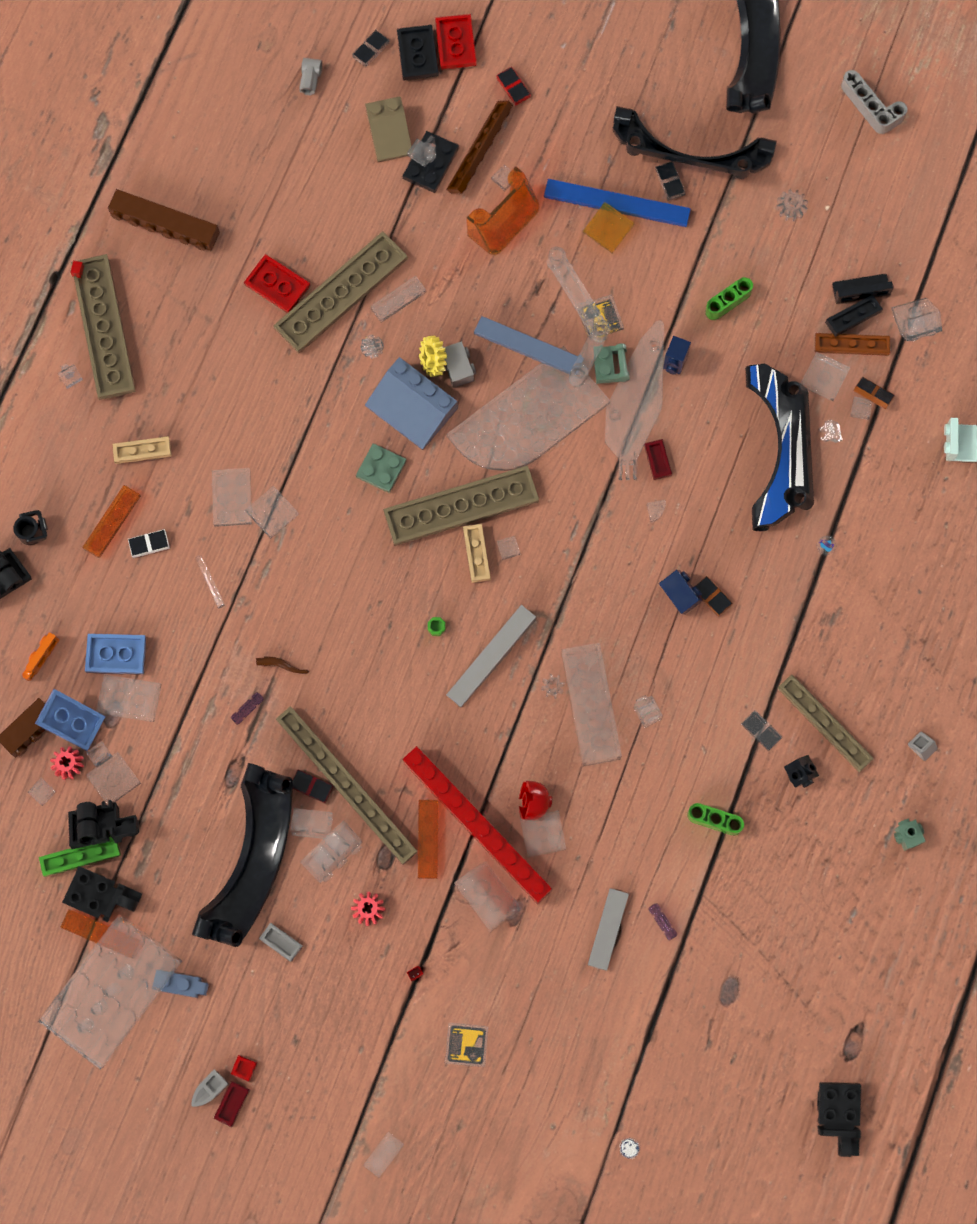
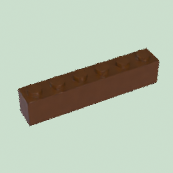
[108,189,220,251]

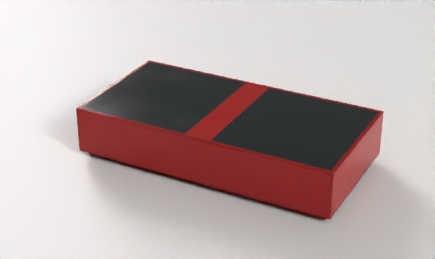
[496,67,531,106]

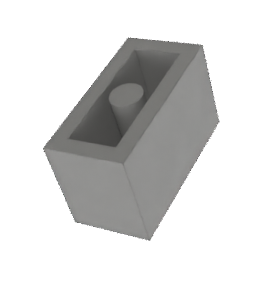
[443,342,476,388]

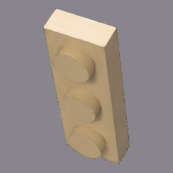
[113,436,172,464]
[463,524,491,583]

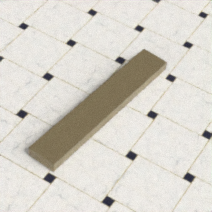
[777,675,874,772]

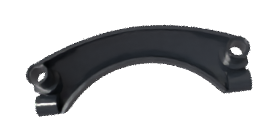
[726,0,780,113]
[191,763,293,947]

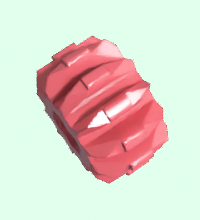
[50,746,84,780]
[351,892,385,926]

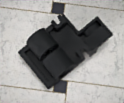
[0,548,32,599]
[68,800,139,849]
[62,866,142,922]
[817,1082,861,1157]

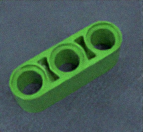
[705,277,753,320]
[687,803,744,836]

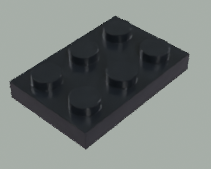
[397,25,439,81]
[402,131,459,193]

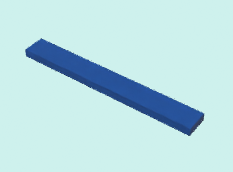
[544,179,691,227]

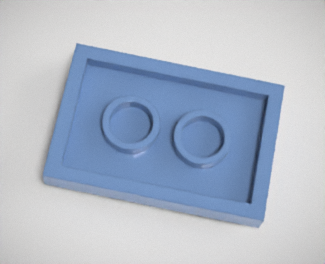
[85,634,146,674]
[35,689,106,751]

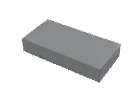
[259,923,303,962]

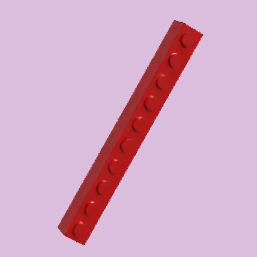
[402,746,552,905]

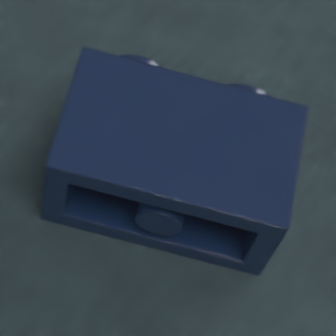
[663,336,691,375]
[658,570,703,615]

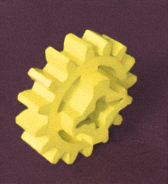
[419,335,447,377]

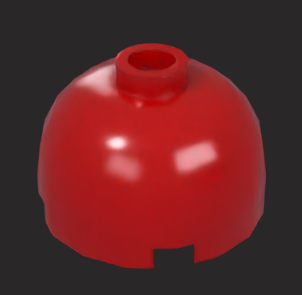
[519,781,552,820]

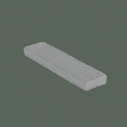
[588,888,629,971]

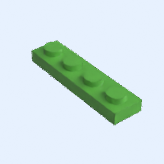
[39,837,121,877]

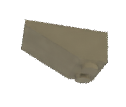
[365,96,413,162]

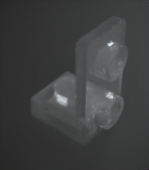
[407,136,436,167]

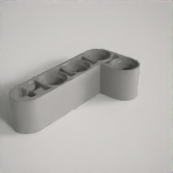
[841,70,907,134]

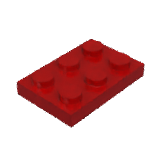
[435,14,476,70]
[244,254,311,313]

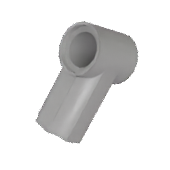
[299,58,322,95]

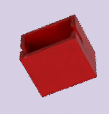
[70,260,85,278]
[406,965,424,982]

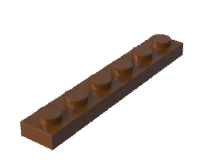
[446,100,513,194]

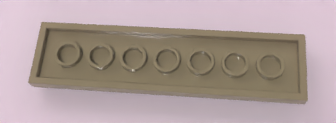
[273,232,408,353]
[71,254,136,400]
[383,465,539,546]

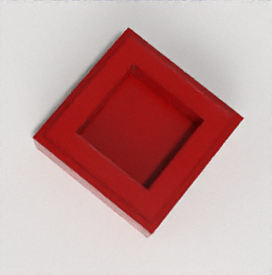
[231,1055,257,1082]

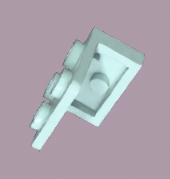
[944,418,977,462]

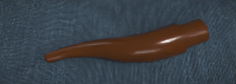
[256,656,309,674]

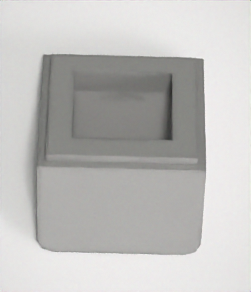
[908,731,938,761]

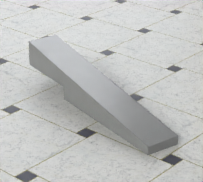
[446,605,536,707]

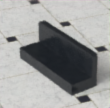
[832,274,893,304]

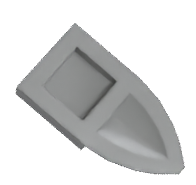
[191,1069,229,1107]

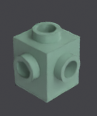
[894,818,926,851]

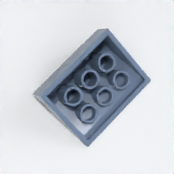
[365,357,458,450]

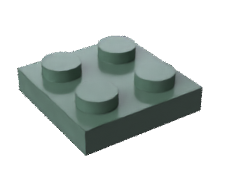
[356,443,407,493]

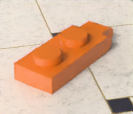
[22,632,60,681]

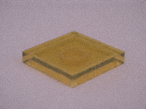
[583,202,634,253]

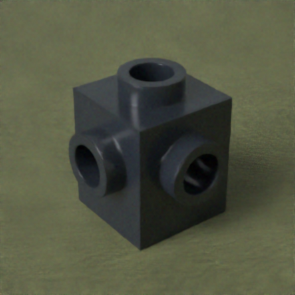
[784,755,819,788]

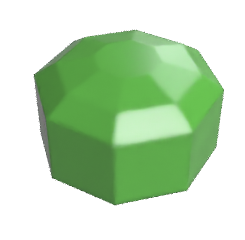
[428,617,446,636]

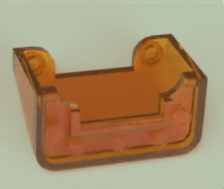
[466,167,539,255]

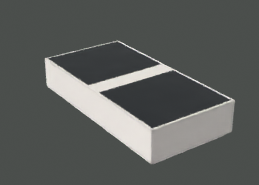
[128,529,170,558]

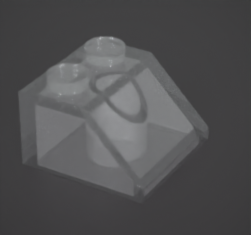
[891,298,942,341]

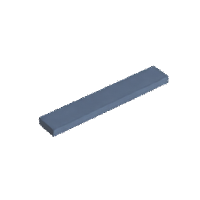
[474,316,584,377]

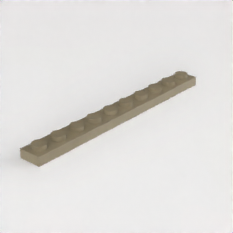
[276,706,418,865]

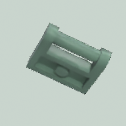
[593,343,630,384]

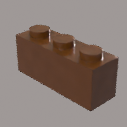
[0,698,45,758]

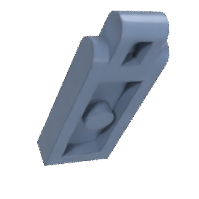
[152,970,209,998]

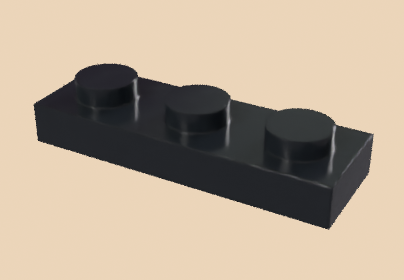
[825,295,883,337]

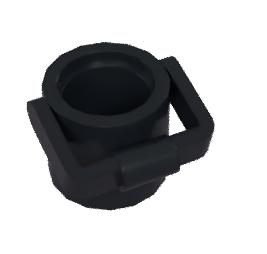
[13,510,48,545]

